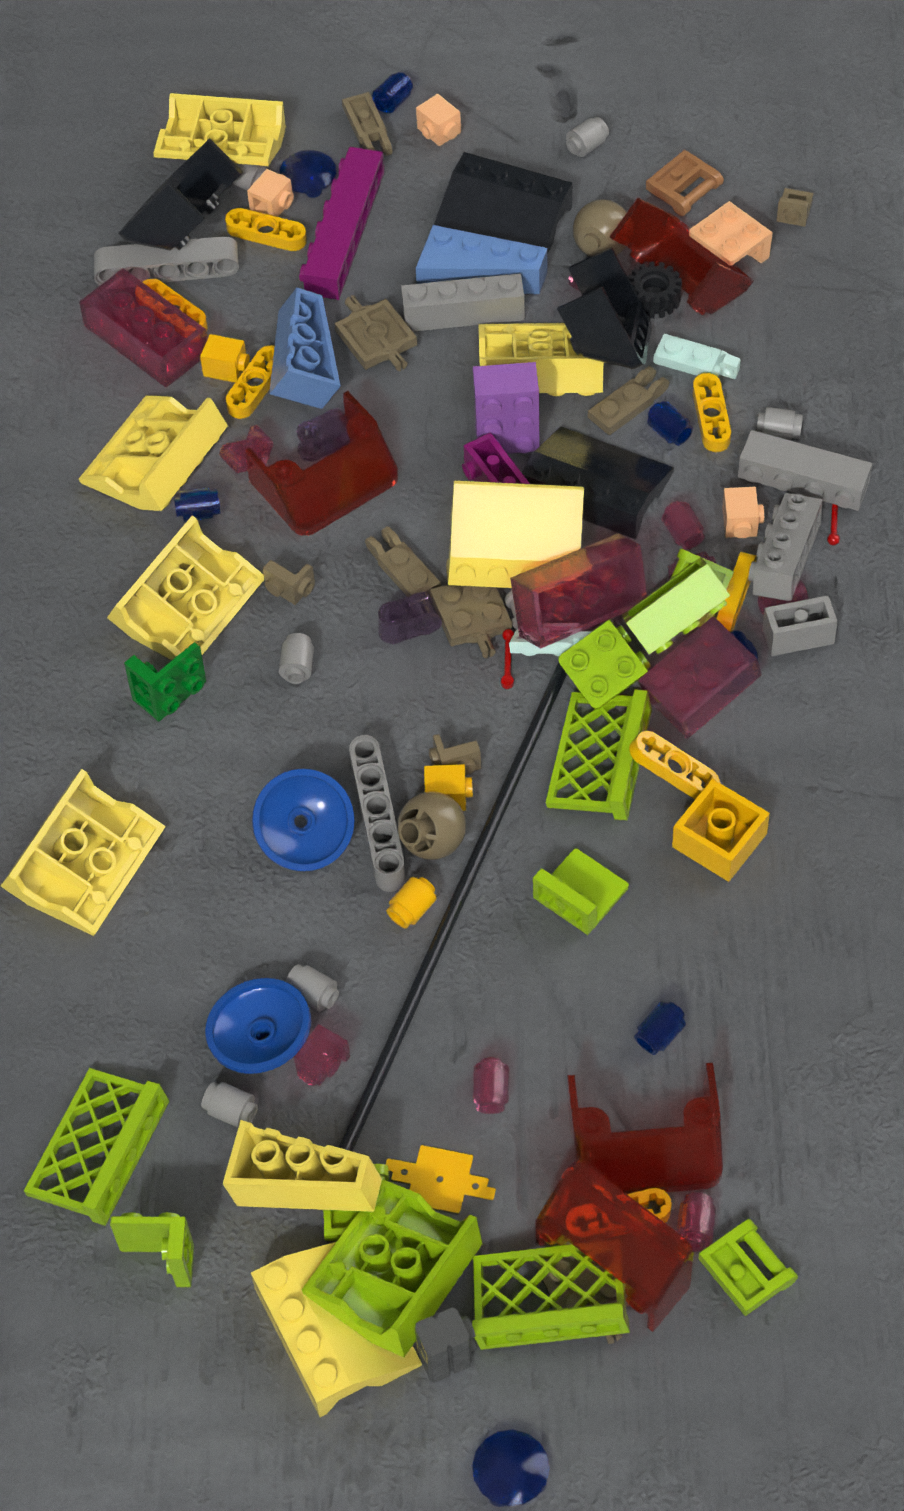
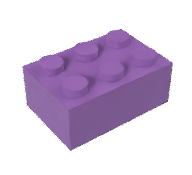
[473,362,539,454]

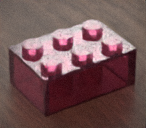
[638,616,762,739]

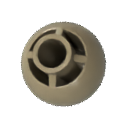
[573,199,632,257]
[398,791,466,860]

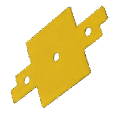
[385,1145,496,1214]

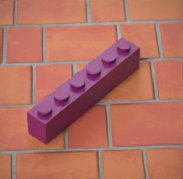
[299,147,384,300]

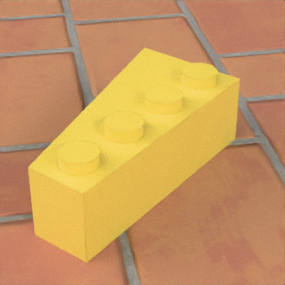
[223,1120,382,1212]

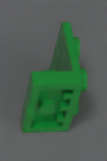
[124,642,206,722]

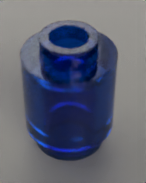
[372,72,413,113]
[647,401,693,446]
[174,487,221,522]
[634,1002,686,1055]

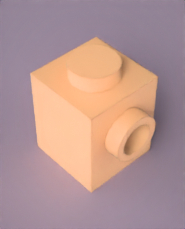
[416,94,461,146]
[247,169,294,217]
[722,487,764,538]

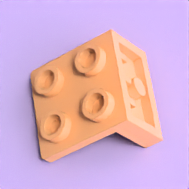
[689,201,773,266]

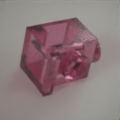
[294,1024,350,1086]

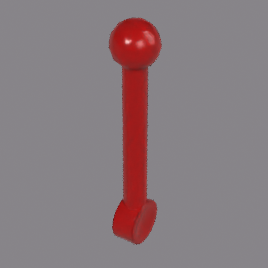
[827,504,840,545]
[501,629,514,689]

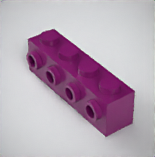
[462,432,530,484]

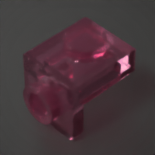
[219,425,274,473]

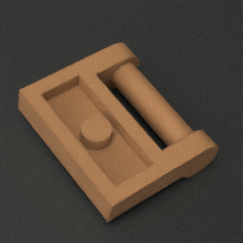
[646,150,724,216]

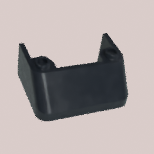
[118,138,243,251]
[557,247,652,369]

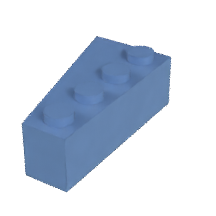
[416,225,547,294]
[269,287,341,409]

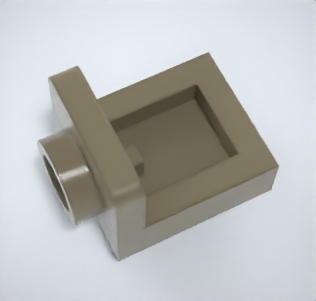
[777,188,814,227]
[263,560,315,605]
[428,734,481,775]

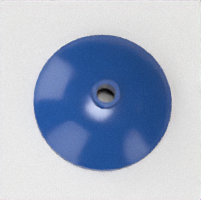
[252,769,354,871]
[205,978,311,1074]

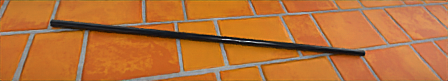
[338,662,567,1152]

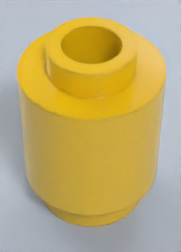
[386,877,437,928]

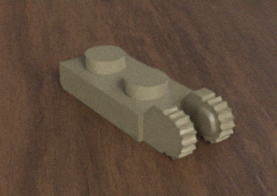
[342,92,393,156]
[588,366,670,435]
[365,526,441,605]

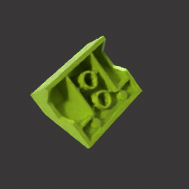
[302,1179,482,1357]

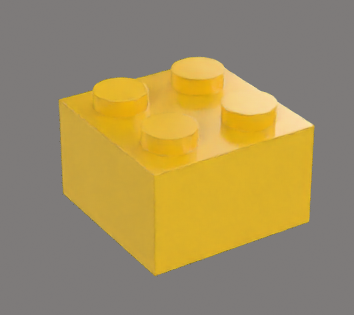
[672,779,770,882]

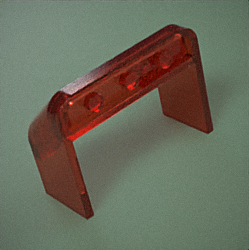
[610,198,754,316]
[245,391,398,536]
[567,1063,723,1199]
[535,1160,694,1332]

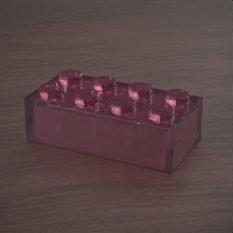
[79,268,207,388]
[510,533,647,649]

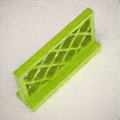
[545,690,652,821]
[24,1068,169,1226]
[472,1239,630,1350]

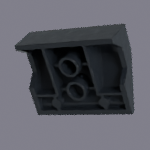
[434,152,573,254]
[522,427,674,539]

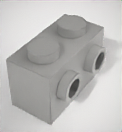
[762,596,838,656]

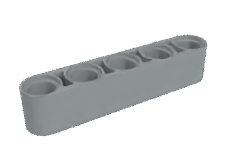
[94,237,239,287]
[349,735,405,892]

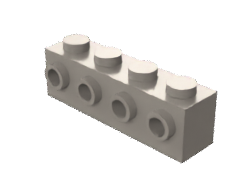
[401,273,525,332]
[738,430,873,511]
[748,493,823,602]

